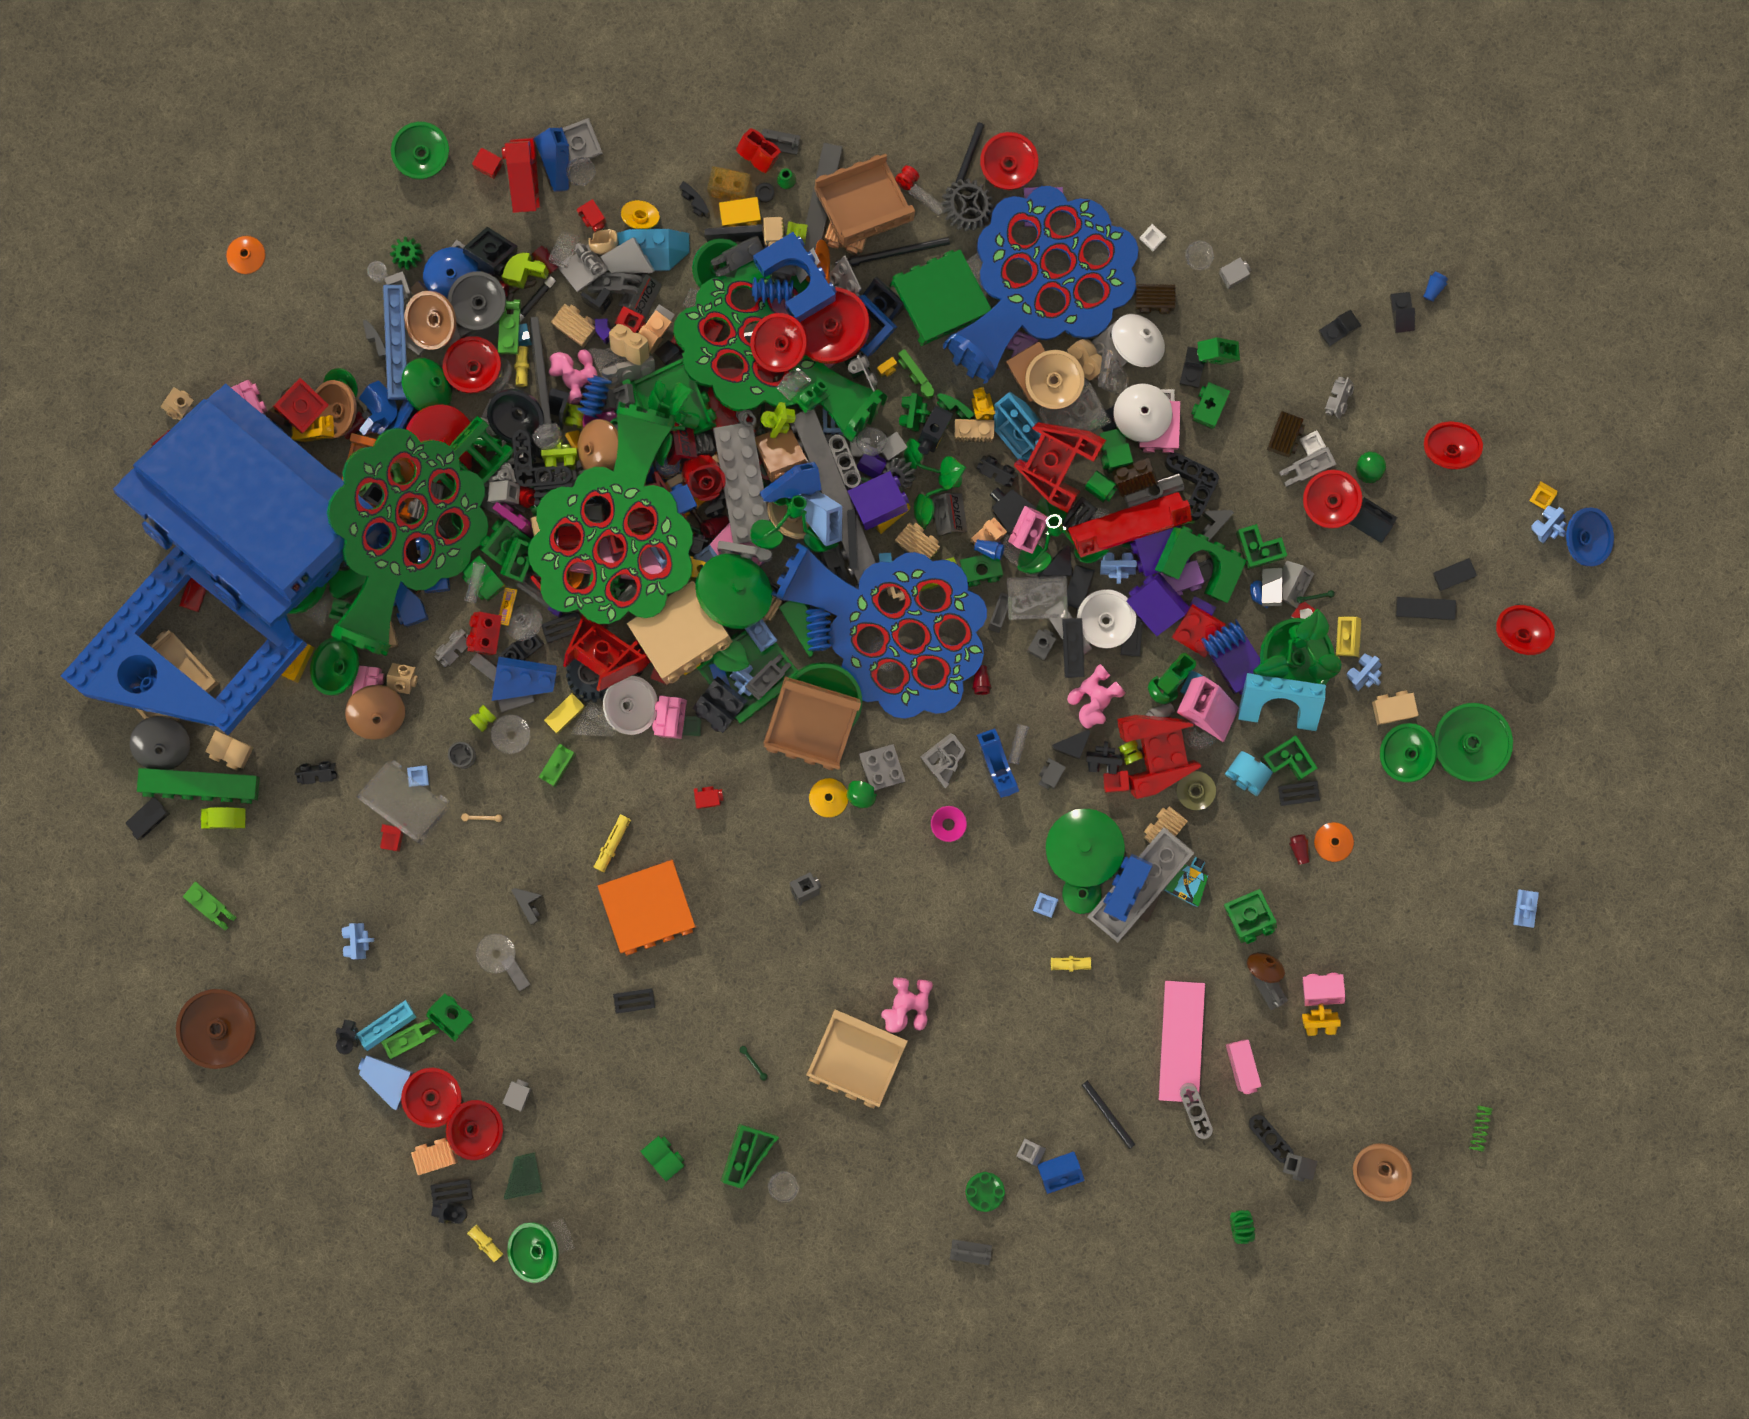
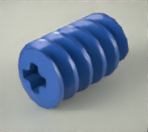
[752,277,793,304]
[577,375,612,419]
[805,609,833,651]
[1201,620,1246,658]

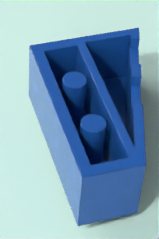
[492,657,557,701]
[1103,853,1153,922]

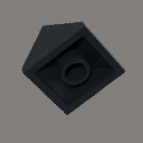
[863,276,905,328]

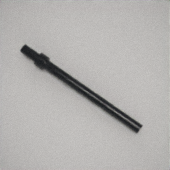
[835,237,950,267]

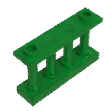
[432,416,514,492]

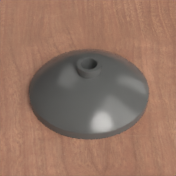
[448,272,506,330]
[130,716,190,770]

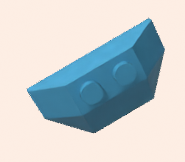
[617,229,689,271]
[994,392,1042,462]

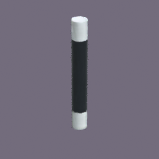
[520,276,556,322]

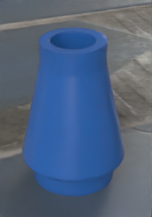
[1423,272,1448,302]
[974,539,1005,560]

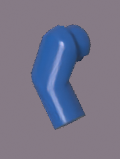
[1250,580,1269,608]

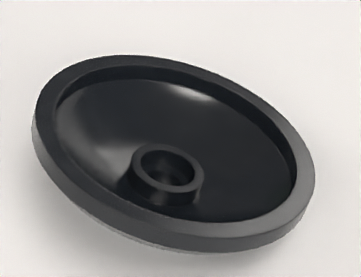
[487,389,544,445]

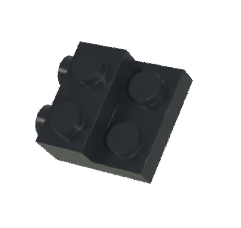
[463,227,518,277]
[692,676,747,733]

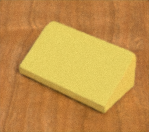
[1336,617,1361,657]
[544,693,585,734]

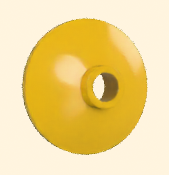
[621,200,660,229]
[809,778,848,817]

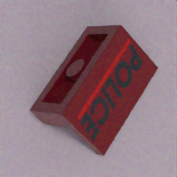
[667,421,697,465]

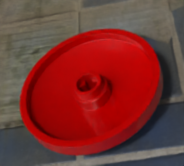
[800,287,870,364]
[406,405,472,483]

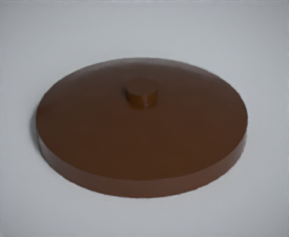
[176,989,257,1069]

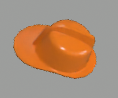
[806,239,830,284]

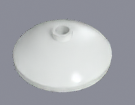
[1112,314,1165,367]
[1113,384,1172,442]
[1077,590,1136,648]
[603,676,658,735]

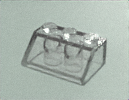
[1039,383,1111,432]
[1007,576,1068,620]

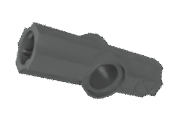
[1124,474,1185,508]

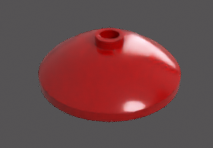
[980,132,1038,190]
[750,313,808,372]
[443,336,501,394]
[1424,421,1483,469]
[1303,470,1362,529]
[1496,605,1555,655]
[401,1068,461,1128]
[446,1100,503,1160]

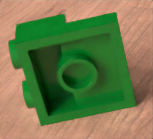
[480,518,531,567]
[1224,889,1277,944]

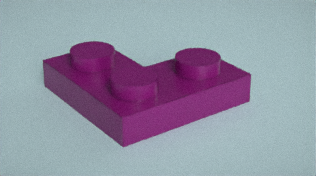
[492,502,534,539]

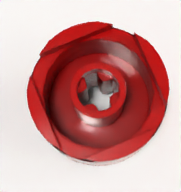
[682,455,726,501]

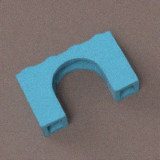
[1238,673,1326,731]

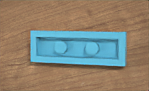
[357,1000,416,1051]

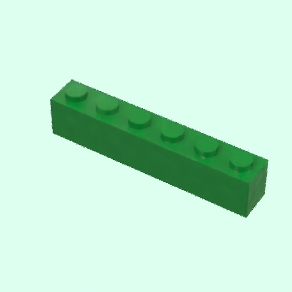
[137,768,260,804]

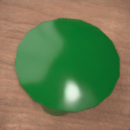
[965,1172,1005,1212]

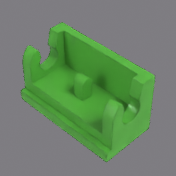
[539,744,576,787]

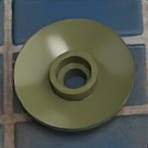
[1176,771,1216,810]

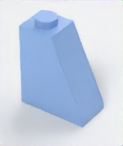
[798,491,842,546]
[358,1056,413,1110]

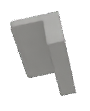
[1282,561,1314,608]

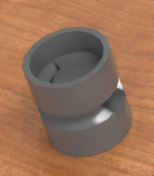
[448,742,476,769]

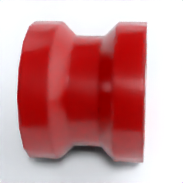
[895,165,919,190]

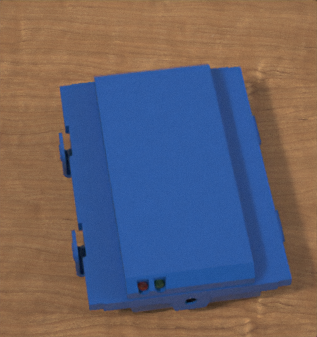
[113,383,379,627]

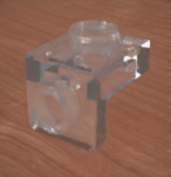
[777,367,812,401]

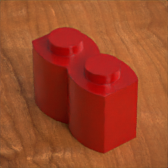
[736,128,781,173]

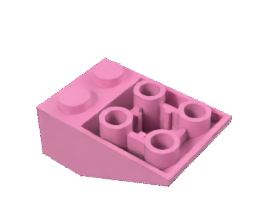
[1177,676,1239,742]

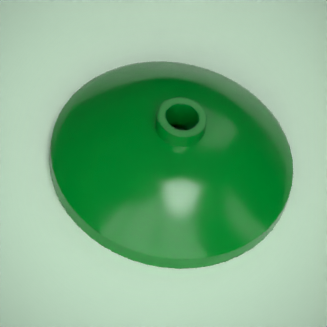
[391,122,449,179]
[692,238,740,295]
[402,358,452,411]
[310,637,359,696]
[1380,723,1437,783]
[507,1222,559,1283]

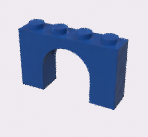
[753,232,837,322]

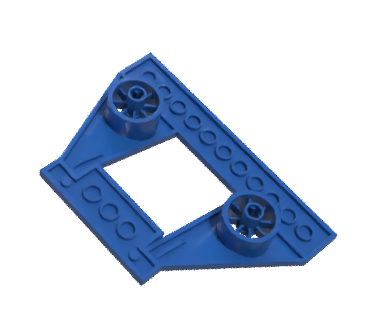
[61,546,307,735]

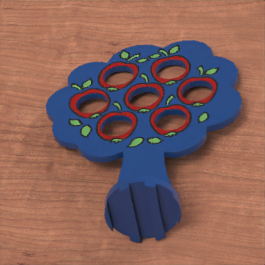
[943,186,1138,384]
[771,543,987,719]

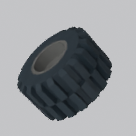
[566,659,608,703]

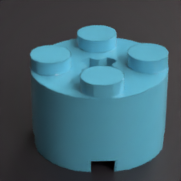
[1225,751,1273,796]

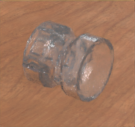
[367,261,389,284]

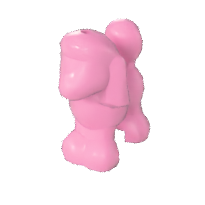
[549,349,597,405]
[1067,664,1126,729]
[881,977,933,1033]

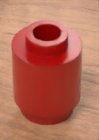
[519,486,535,508]

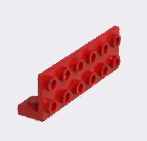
[1068,492,1192,558]

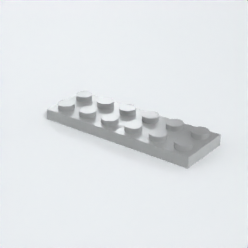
[713,424,769,544]
[1088,827,1194,943]

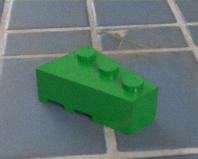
[721,1123,779,1189]

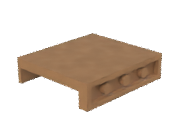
[814,154,915,247]
[763,677,861,770]

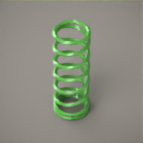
[1469,1106,1493,1152]

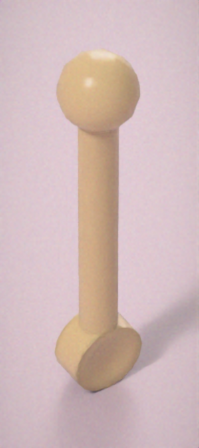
[461,813,502,822]

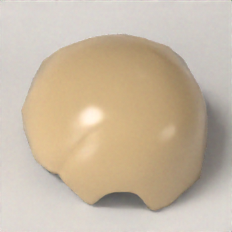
[589,229,618,255]

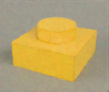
[877,357,897,377]

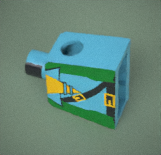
[1164,857,1208,907]

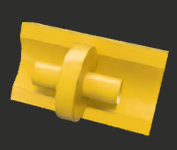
[971,387,995,420]
[1302,1003,1340,1036]

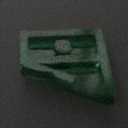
[504,1153,543,1200]

